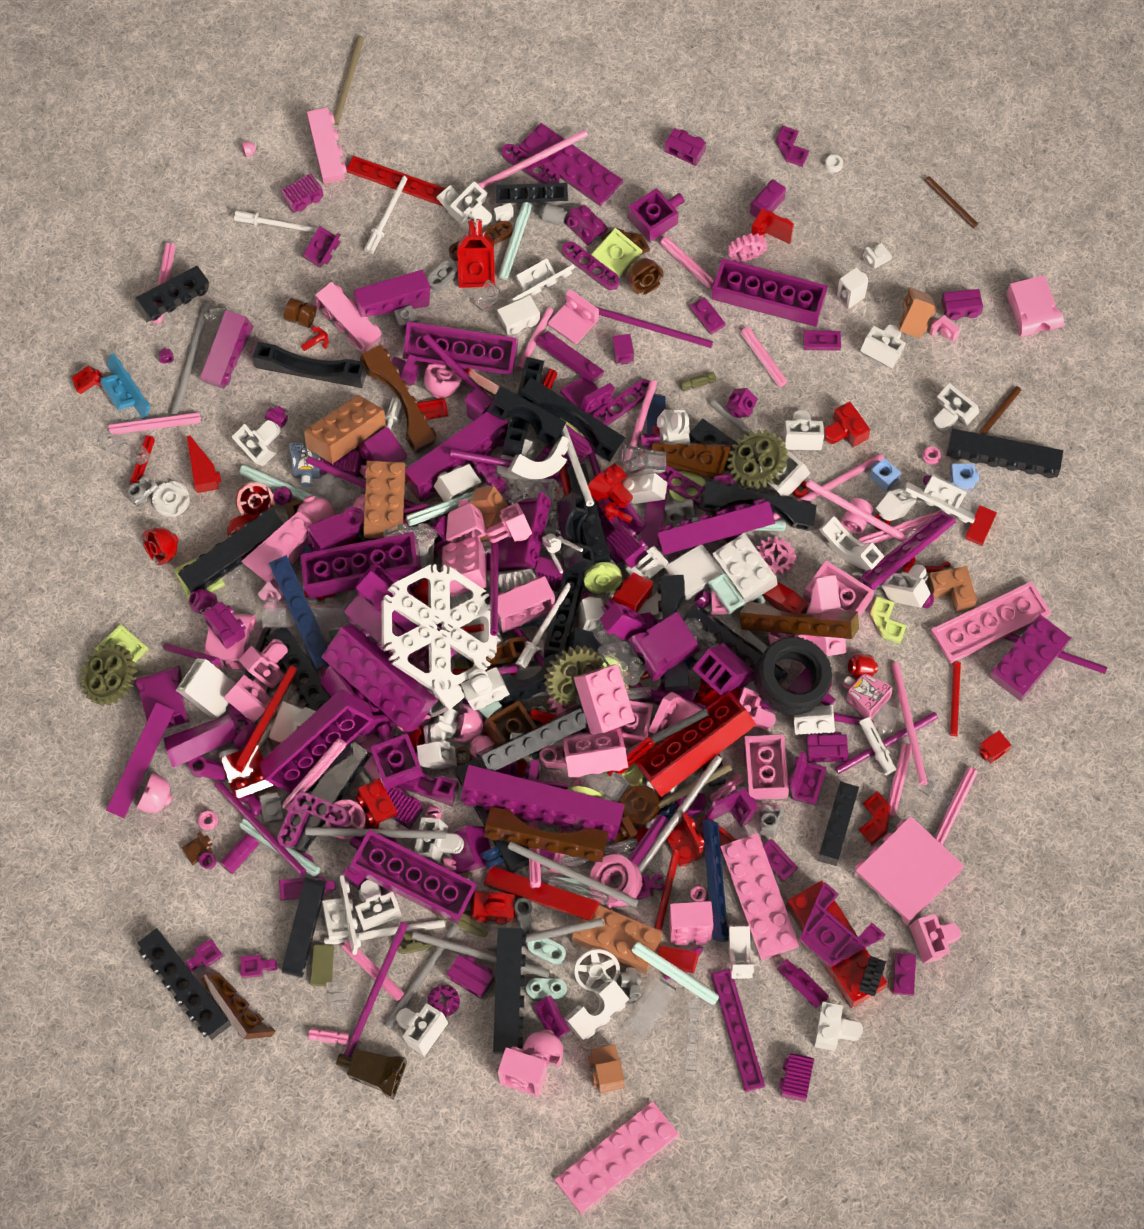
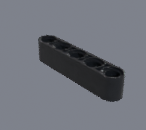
[282,876,326,978]

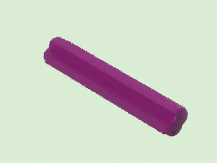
[628,814,668,866]

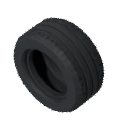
[754,636,832,715]

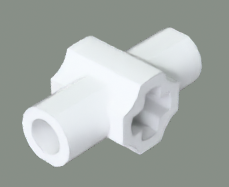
[433,708,459,741]

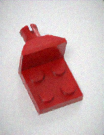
[457,218,495,288]

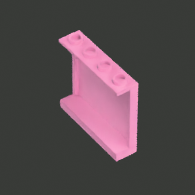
[854,817,964,926]

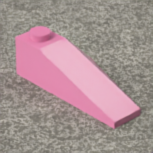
[806,574,846,656]

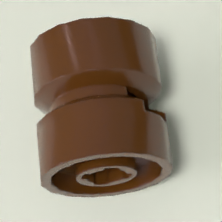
[284,298,317,328]

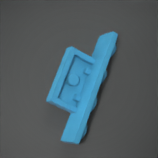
[100,353,150,419]

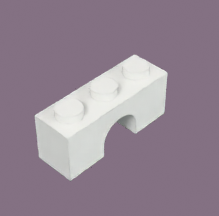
[564,979,629,1040]

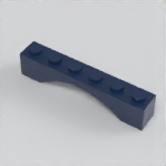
[268,555,328,670]

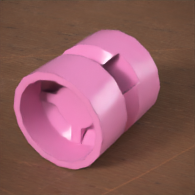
[841,498,874,534]

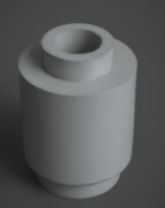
[540,203,568,225]

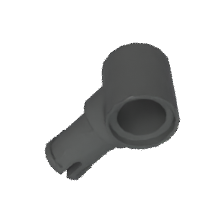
[514,898,533,934]

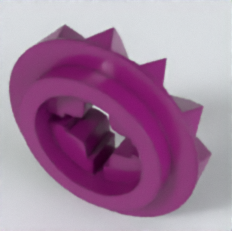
[427,984,460,1017]

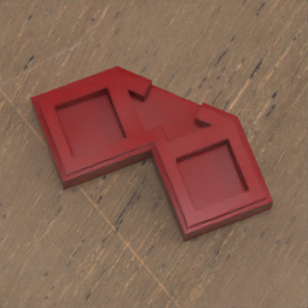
[858,791,891,845]

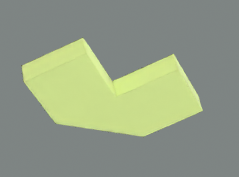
[870,596,907,644]

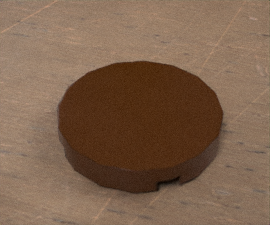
[621,785,660,825]

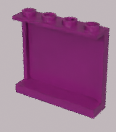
[481,491,551,571]

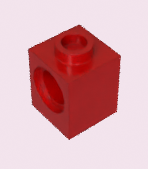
[978,730,1012,764]

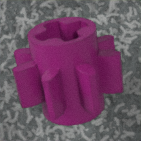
[265,406,288,428]

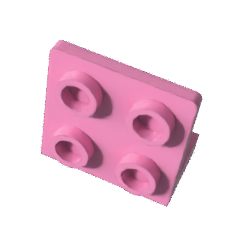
[548,289,599,344]
[649,692,703,734]

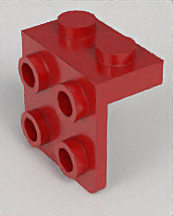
[356,778,398,829]

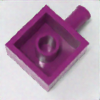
[628,188,685,243]
[370,724,423,790]

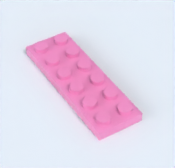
[931,581,1051,664]
[720,833,800,960]
[555,1101,679,1214]

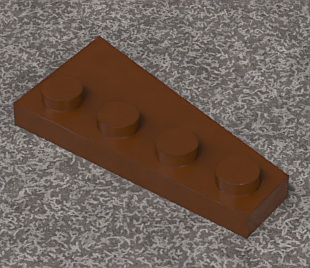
[648,441,731,479]
[201,973,276,1039]

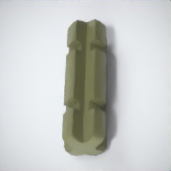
[680,372,716,391]

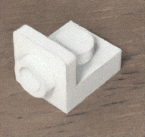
[863,243,892,269]

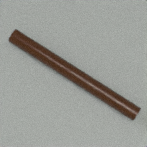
[925,176,978,229]
[978,386,1022,435]

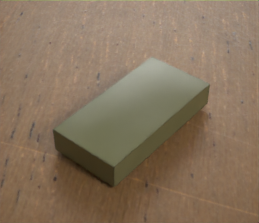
[311,945,334,987]

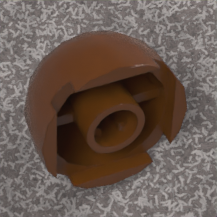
[626,258,664,295]

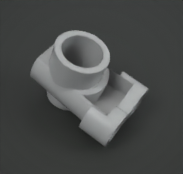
[128,475,160,506]
[665,499,696,523]
[759,804,784,837]
[617,967,641,1004]

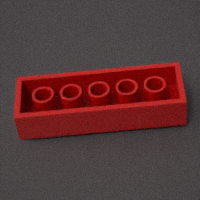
[635,691,756,797]
[786,880,888,1008]

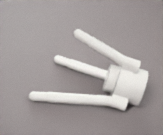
[542,534,583,574]

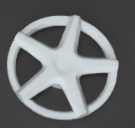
[574,948,620,992]

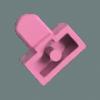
[486,503,532,543]
[239,639,288,689]
[224,675,272,723]
[738,687,775,735]
[909,914,961,964]

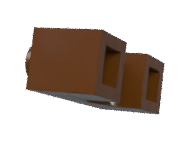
[467,636,527,669]

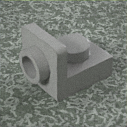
[259,791,284,824]

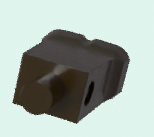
[336,1049,407,1100]

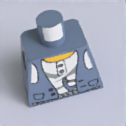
[290,443,322,487]

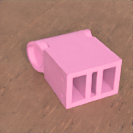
[1006,275,1064,338]
[204,613,256,671]

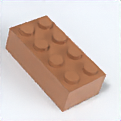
[304,395,386,464]
[364,461,405,539]
[572,905,663,974]

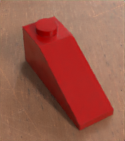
[187,435,222,493]
[762,582,809,614]

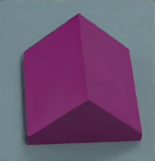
[451,826,491,874]

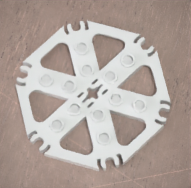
[382,564,497,690]

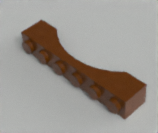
[360,344,436,454]
[739,602,859,639]
[485,807,608,862]

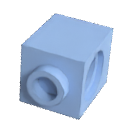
[870,458,901,492]
[950,464,979,488]

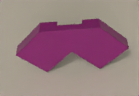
[776,125,809,167]

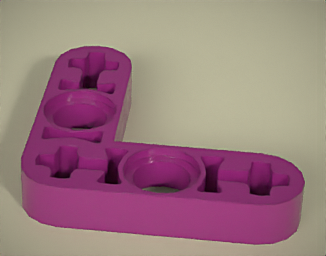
[278,792,349,848]

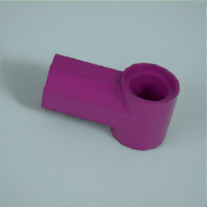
[189,756,227,782]

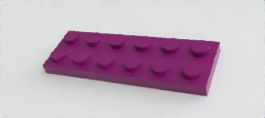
[519,123,623,207]

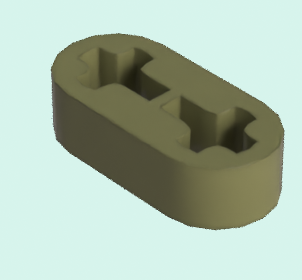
[397,930,432,954]

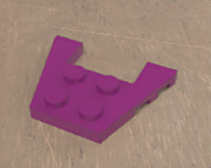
[799,882,886,968]

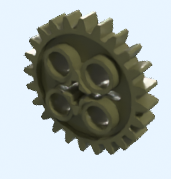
[728,429,789,489]
[79,643,137,706]
[544,645,604,706]

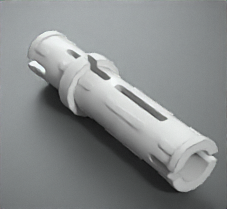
[859,717,897,775]

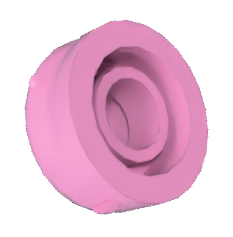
[589,853,643,908]

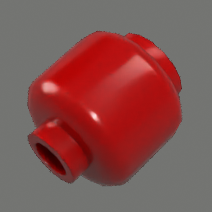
[848,654,878,679]

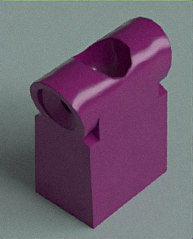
[307,507,364,552]
[628,611,700,681]
[693,642,754,695]
[133,665,189,728]

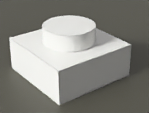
[436,185,460,211]
[494,203,513,222]

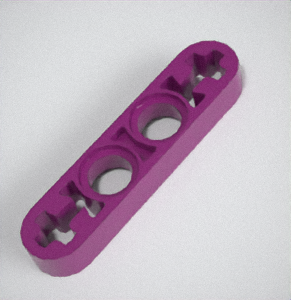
[502,144,560,183]
[562,241,619,290]
[593,379,650,426]
[652,463,711,511]

